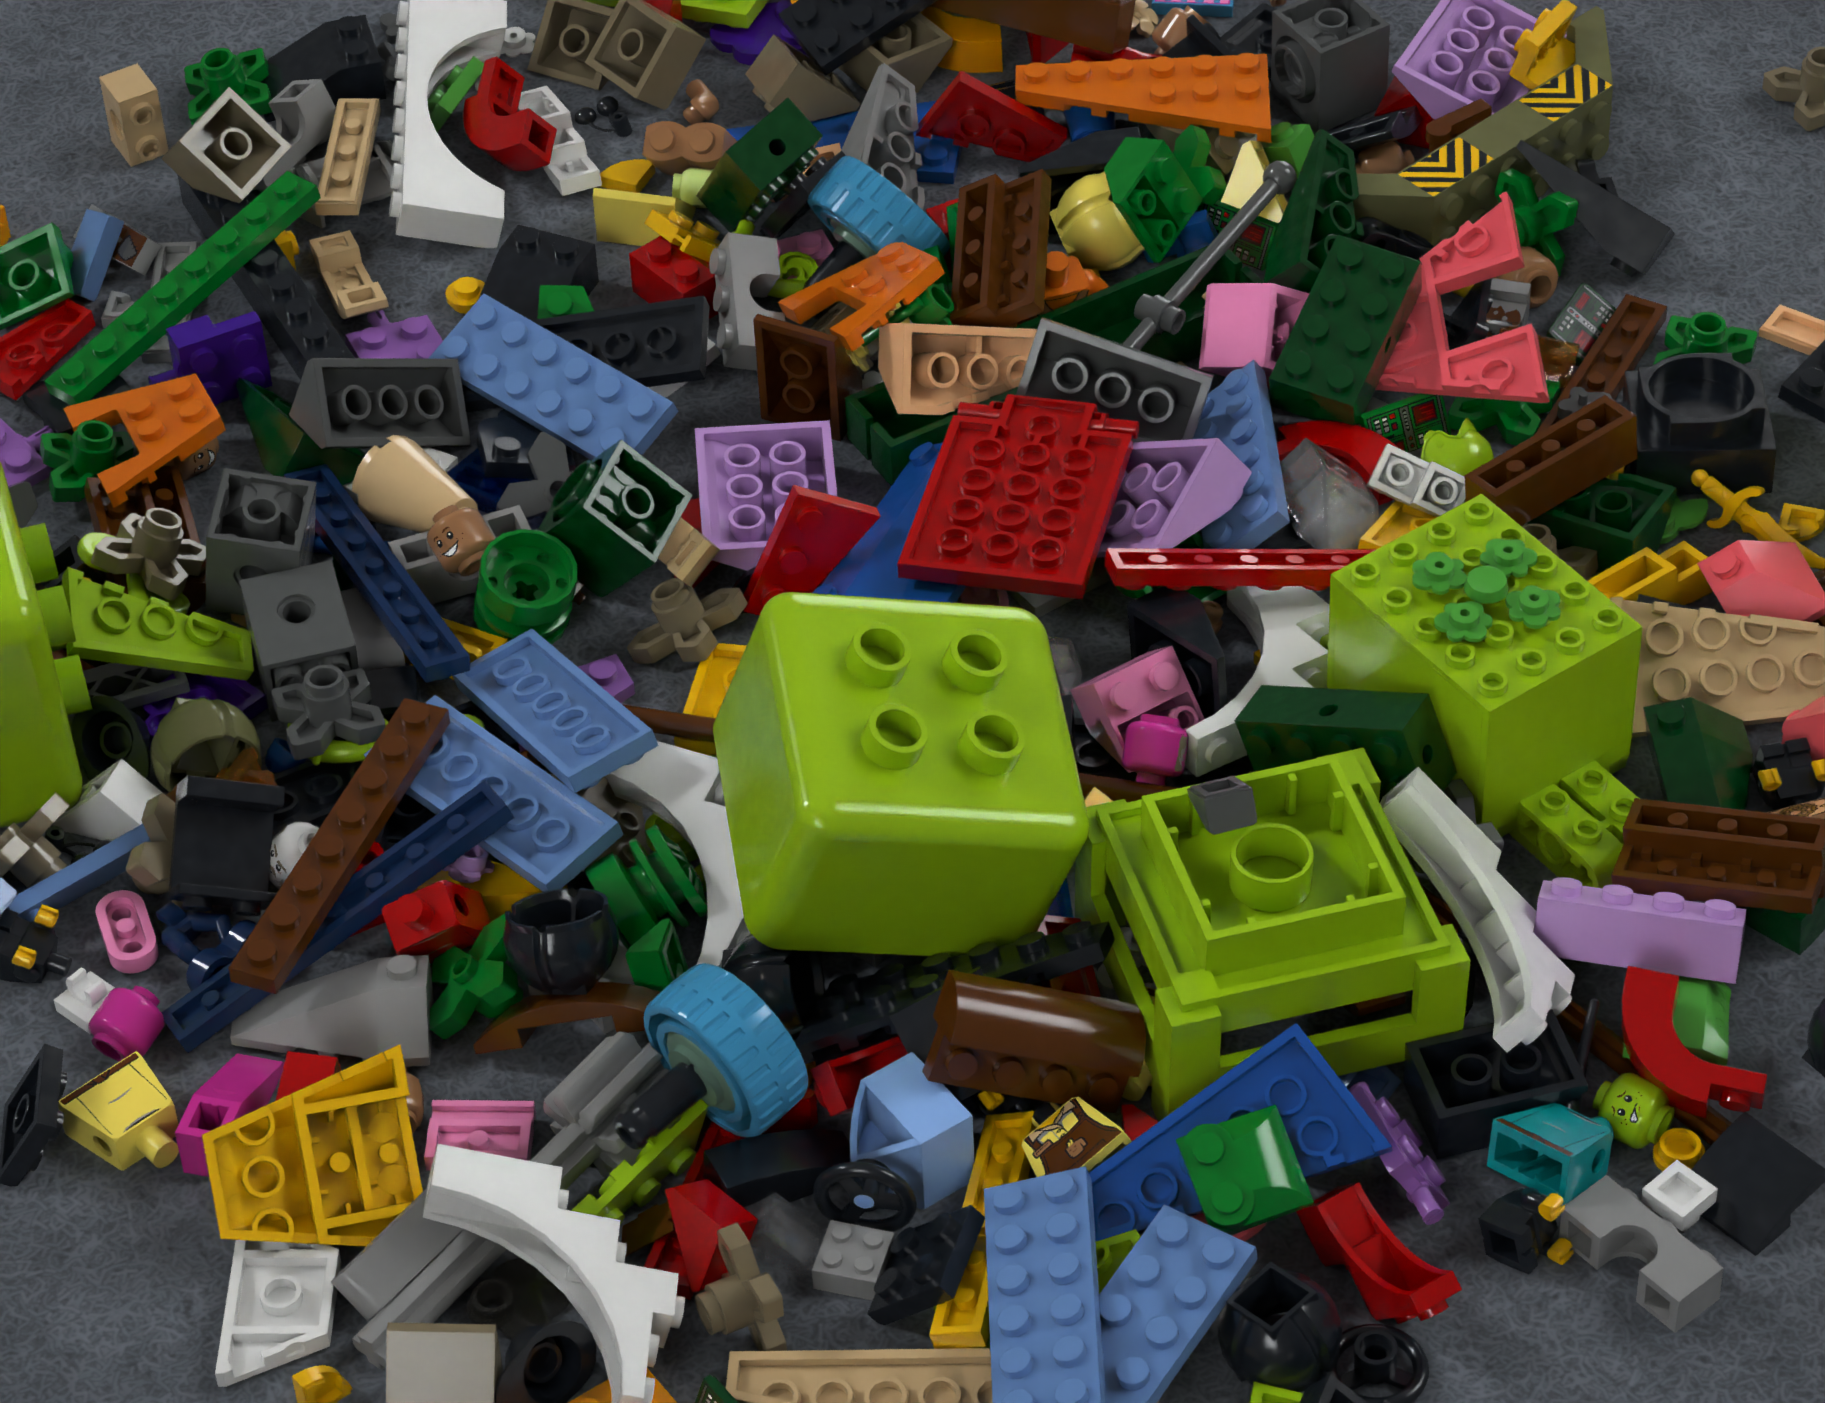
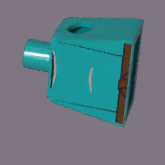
[1487,1103,1614,1205]

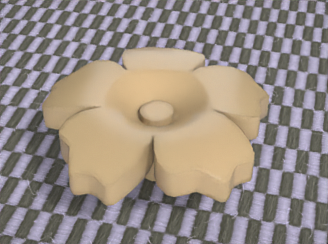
[1131,0,1159,38]

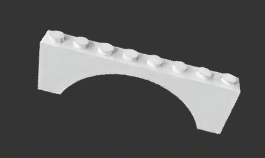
[389,0,507,248]

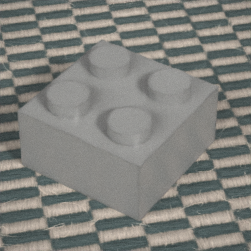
[812,1220,894,1301]

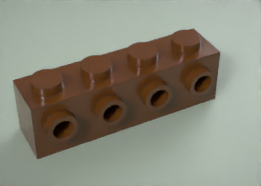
[1464,395,1637,526]

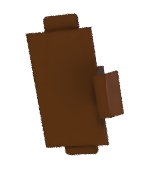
[618,1201,674,1257]

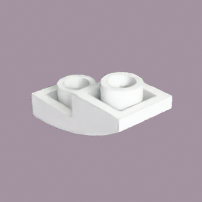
[1366,443,1466,517]

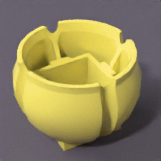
[1049,171,1145,271]

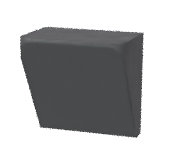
[1187,776,1257,835]

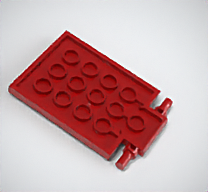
[897,394,1140,599]

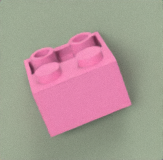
[1199,283,1309,389]
[1070,646,1205,773]

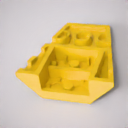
[202,1044,423,1247]

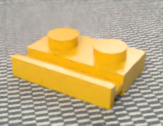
[644,209,721,262]

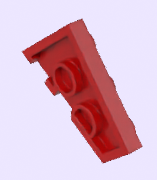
[916,71,1068,162]
[0,299,96,401]
[743,485,881,616]

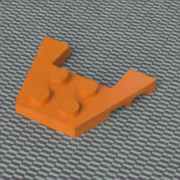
[778,242,945,352]
[63,373,226,508]

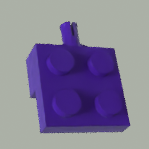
[148,311,272,406]

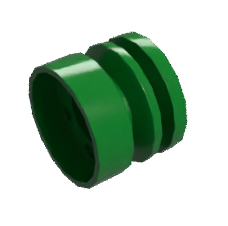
[474,529,577,645]
[584,824,707,946]

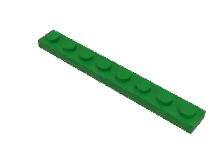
[44,171,321,405]

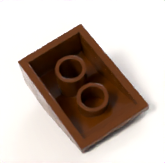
[753,314,863,442]

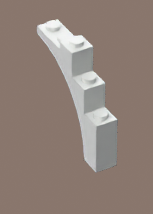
[1185,586,1330,777]
[605,741,751,968]
[1380,767,1575,1052]
[423,1144,685,1403]

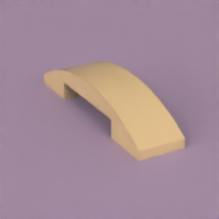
[309,230,389,319]
[658,517,720,587]

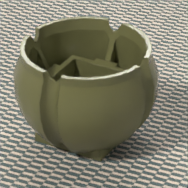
[151,698,262,792]

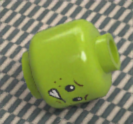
[1593,1073,1675,1149]

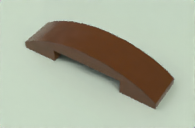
[473,982,660,1054]

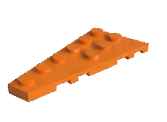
[1015,53,1272,143]

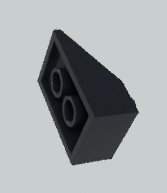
[261,15,386,122]
[1018,126,1141,235]
[479,225,599,320]
[1127,586,1228,719]
[1404,1009,1588,1159]

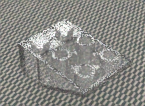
[1280,438,1379,549]

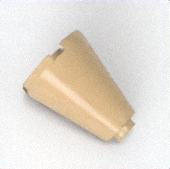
[352,435,478,533]

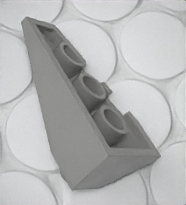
[840,63,925,210]
[230,955,434,1067]

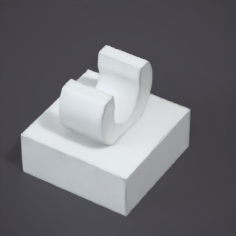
[54,967,115,1034]
[1641,1160,1718,1232]

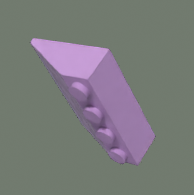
[1392,0,1567,120]
[695,420,837,584]
[1097,438,1252,558]
[1534,877,1746,984]

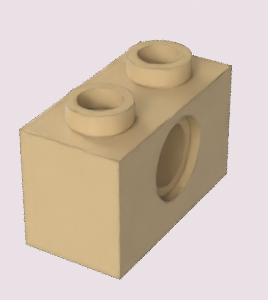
[99,63,168,167]

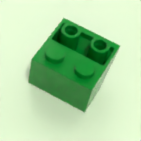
[1104,137,1203,263]

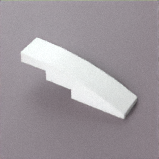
[517,86,602,196]

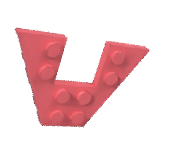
[1375,192,1550,403]

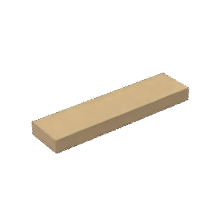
[315,98,381,216]

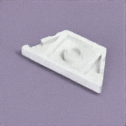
[215,1240,341,1387]

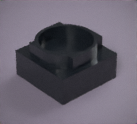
[1622,353,1776,495]

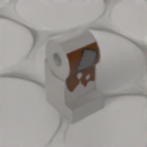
[73,204,162,275]
[1486,278,1531,338]

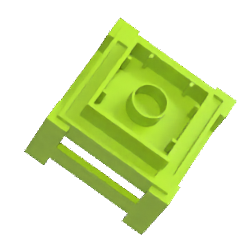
[1075,748,1471,1122]

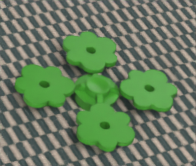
[1412,539,1561,643]

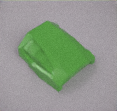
[1622,976,1731,1066]

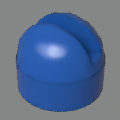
[265,738,307,774]

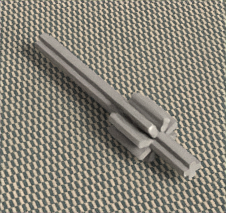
[352,1031,681,1370]

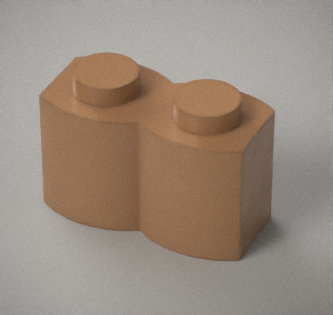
[642,121,737,176]

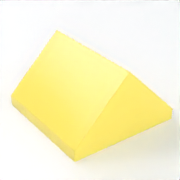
[1221,140,1288,223]
[593,188,696,246]

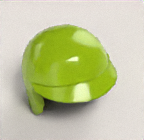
[1421,418,1494,500]

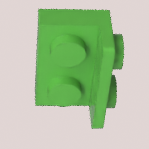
[427,56,484,133]

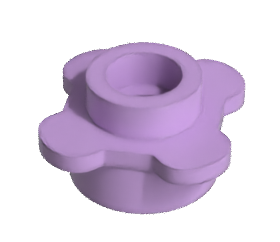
[443,845,494,883]

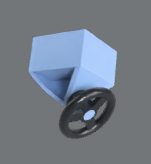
[813,1052,974,1232]

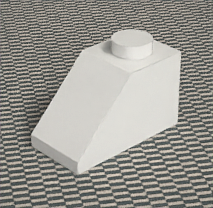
[52,758,162,841]

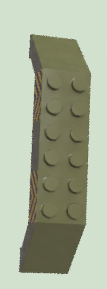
[1353,6,1613,247]

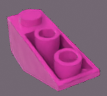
[175,1053,284,1177]

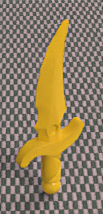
[1691,469,1825,569]

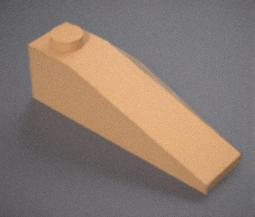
[878,323,1037,415]

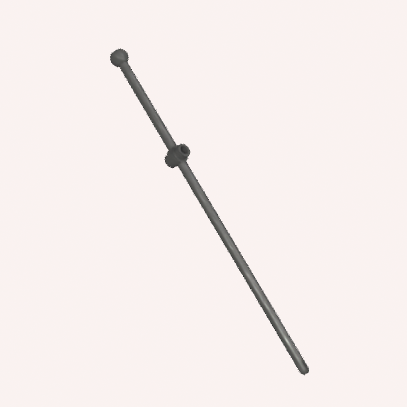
[1122,160,1297,350]

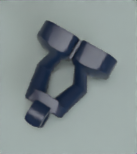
[156,902,257,991]

